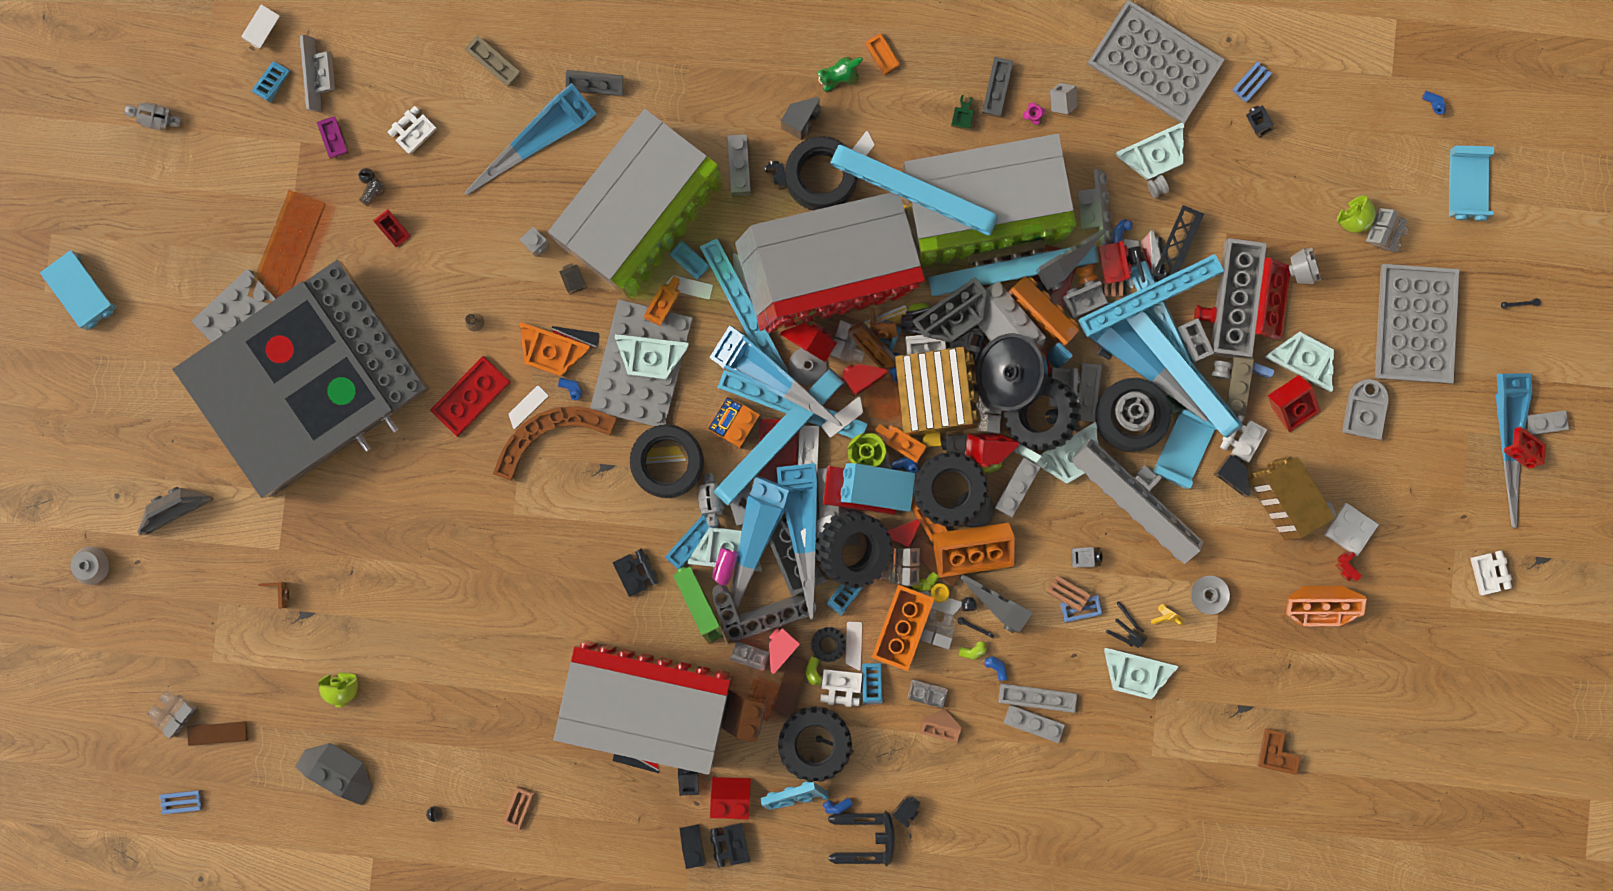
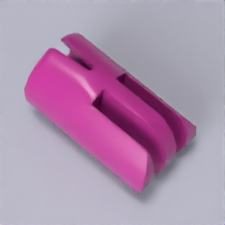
[712,548,738,585]

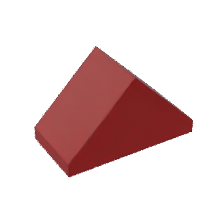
[373,209,411,247]
[887,519,920,548]

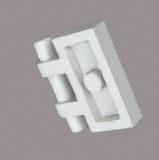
[388,106,437,155]
[1220,414,1267,463]
[1470,550,1512,595]
[820,669,862,707]

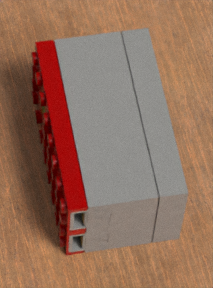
[735,192,925,333]
[553,641,733,775]

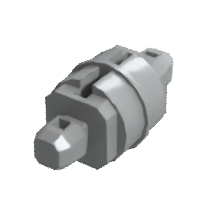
[125,102,181,130]
[698,473,724,527]

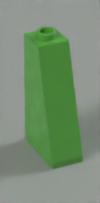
[673,567,723,644]

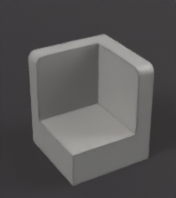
[1050,83,1078,114]
[1134,465,1162,491]

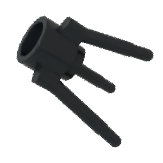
[1123,246,1146,294]
[901,306,933,335]
[1106,601,1147,648]

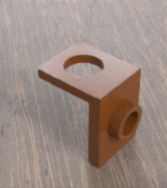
[870,308,898,338]
[258,582,289,609]

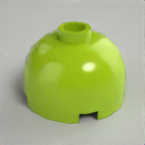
[1337,195,1376,233]
[848,433,886,467]
[318,672,358,707]

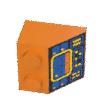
[708,397,760,449]

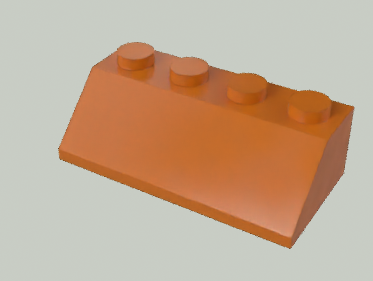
[1008,276,1079,346]
[934,523,1015,578]
[871,585,935,671]

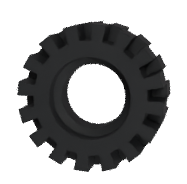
[811,627,846,662]

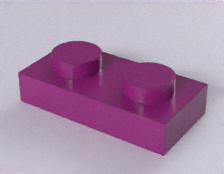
[317,116,349,159]

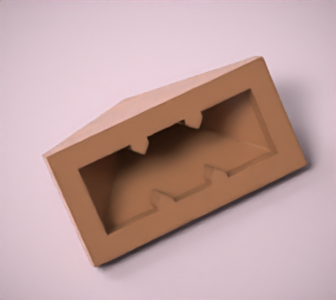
[919,709,961,743]

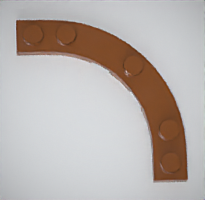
[493,406,617,481]

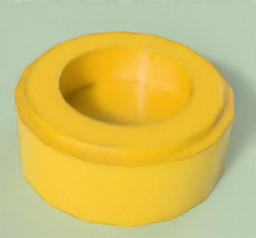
[930,583,950,603]

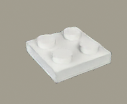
[1324,503,1379,556]

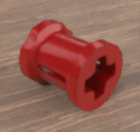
[1194,305,1217,324]

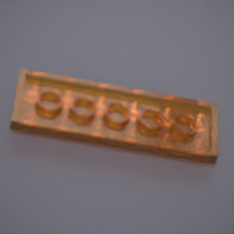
[247,190,326,304]

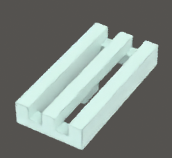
[1014,444,1048,468]

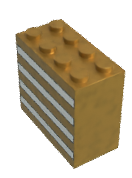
[895,347,981,436]
[1249,456,1335,539]

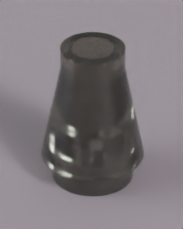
[359,177,386,206]
[465,313,484,332]

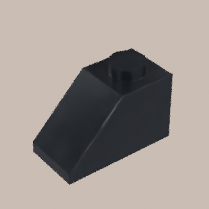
[1214,455,1251,497]
[679,824,706,869]

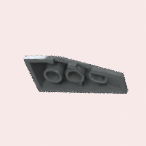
[960,574,1033,633]

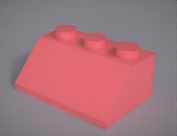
[769,627,800,674]

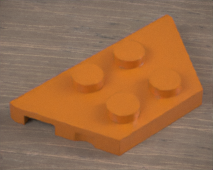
[519,322,591,376]

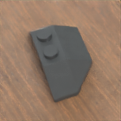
[913,278,987,343]
[138,487,214,536]
[295,743,372,805]

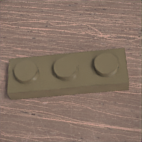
[465,35,521,88]
[1227,356,1254,415]

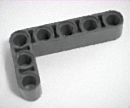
[712,584,817,641]

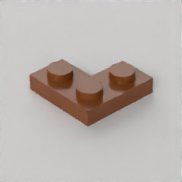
[1257,728,1301,775]

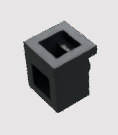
[1246,105,1276,138]
[892,796,921,828]

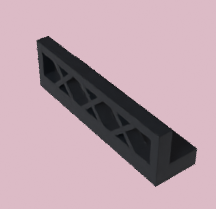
[1152,205,1204,279]

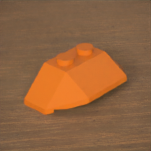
[1286,586,1367,626]

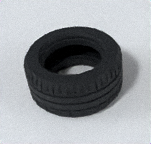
[785,136,858,211]
[1095,378,1172,452]
[629,424,704,498]

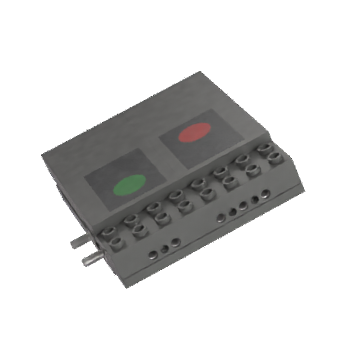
[172,260,429,498]

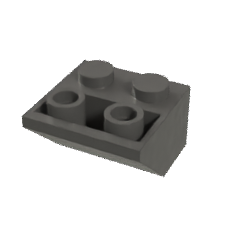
[781,97,821,140]

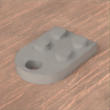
[1342,379,1388,440]

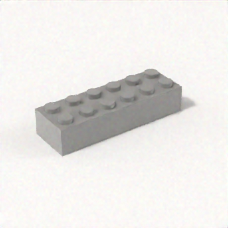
[1211,238,1267,358]

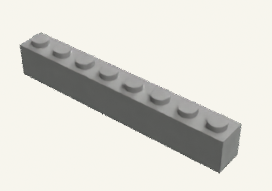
[1071,438,1204,564]

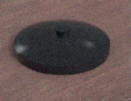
[976,333,1048,412]

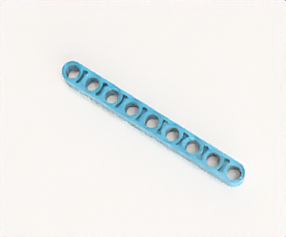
[830,145,998,235]
[928,245,1099,297]
[1126,309,1242,438]
[714,368,845,506]

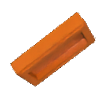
[865,33,901,76]

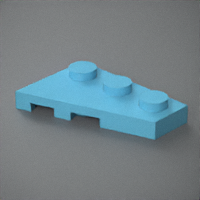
[761,782,829,810]

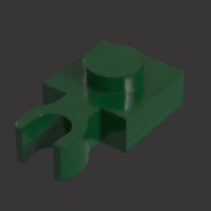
[951,95,974,130]

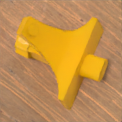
[1151,604,1185,626]

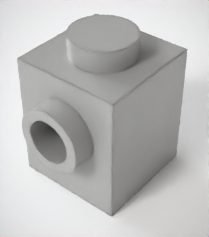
[519,227,549,257]

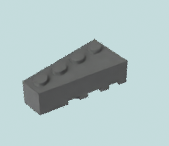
[769,519,827,596]

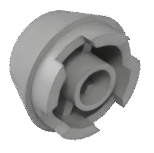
[1289,247,1321,284]
[1116,392,1154,431]
[71,547,110,585]

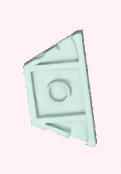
[1116,122,1184,181]
[1265,332,1334,392]
[615,334,689,380]
[1040,422,1098,484]
[688,527,762,572]
[1104,648,1178,699]

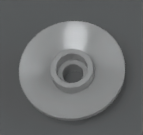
[789,348,827,385]
[1191,576,1230,614]

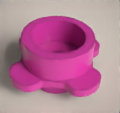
[1023,102,1045,125]

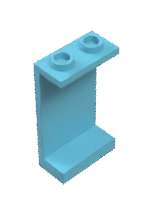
[1449,146,1494,221]
[40,250,117,330]
[1153,409,1217,489]
[841,463,915,511]

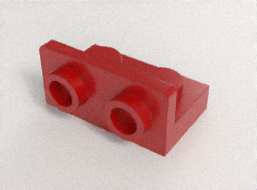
[1098,241,1132,284]
[1504,426,1546,469]

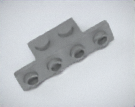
[300,35,335,113]
[1078,169,1113,245]

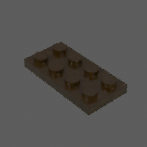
[967,240,1045,268]

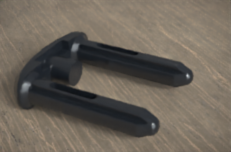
[828,810,895,867]

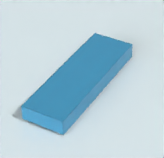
[665,515,717,570]

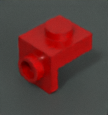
[1335,552,1362,582]

